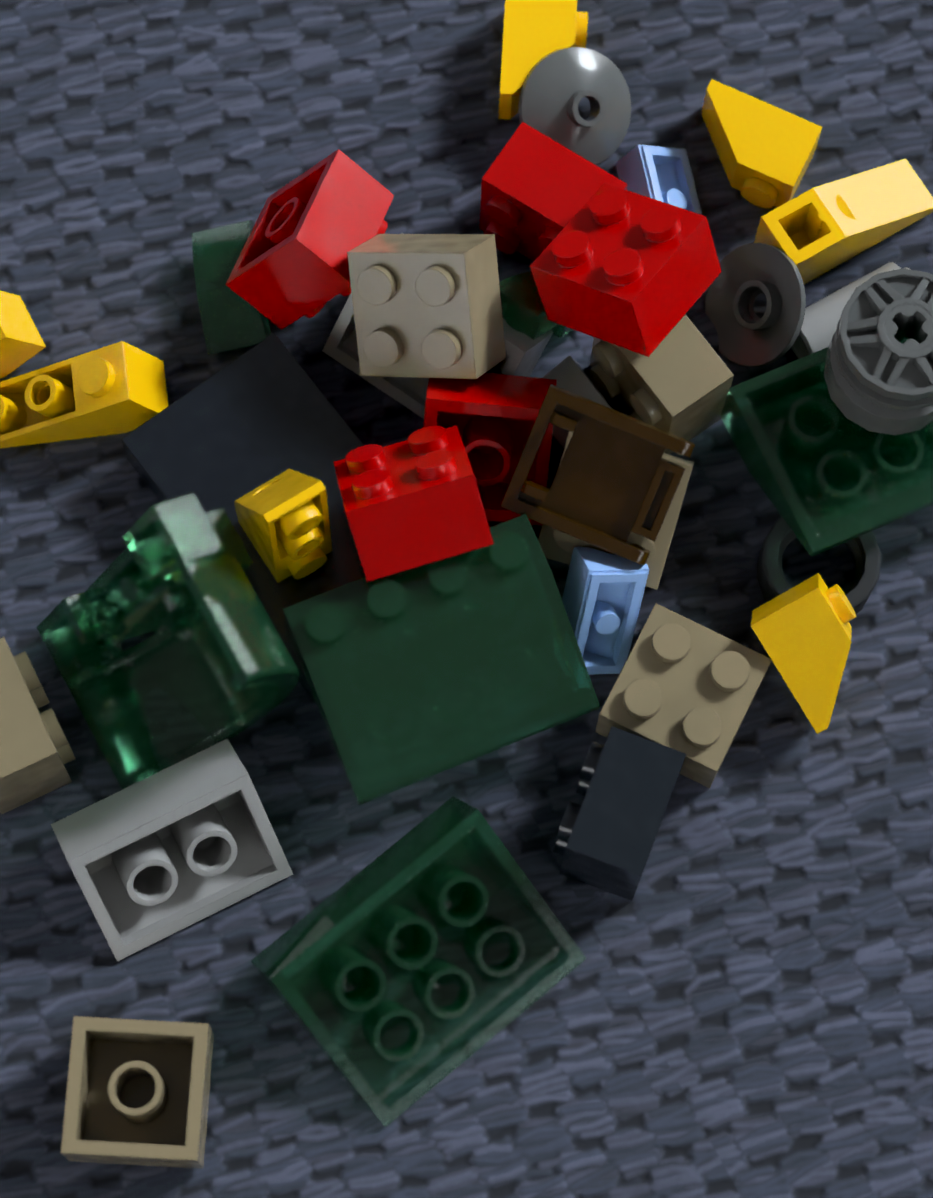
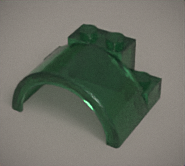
[36,493,299,789]

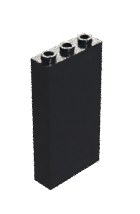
[121,333,503,747]

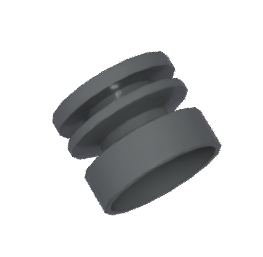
[824,268,933,435]

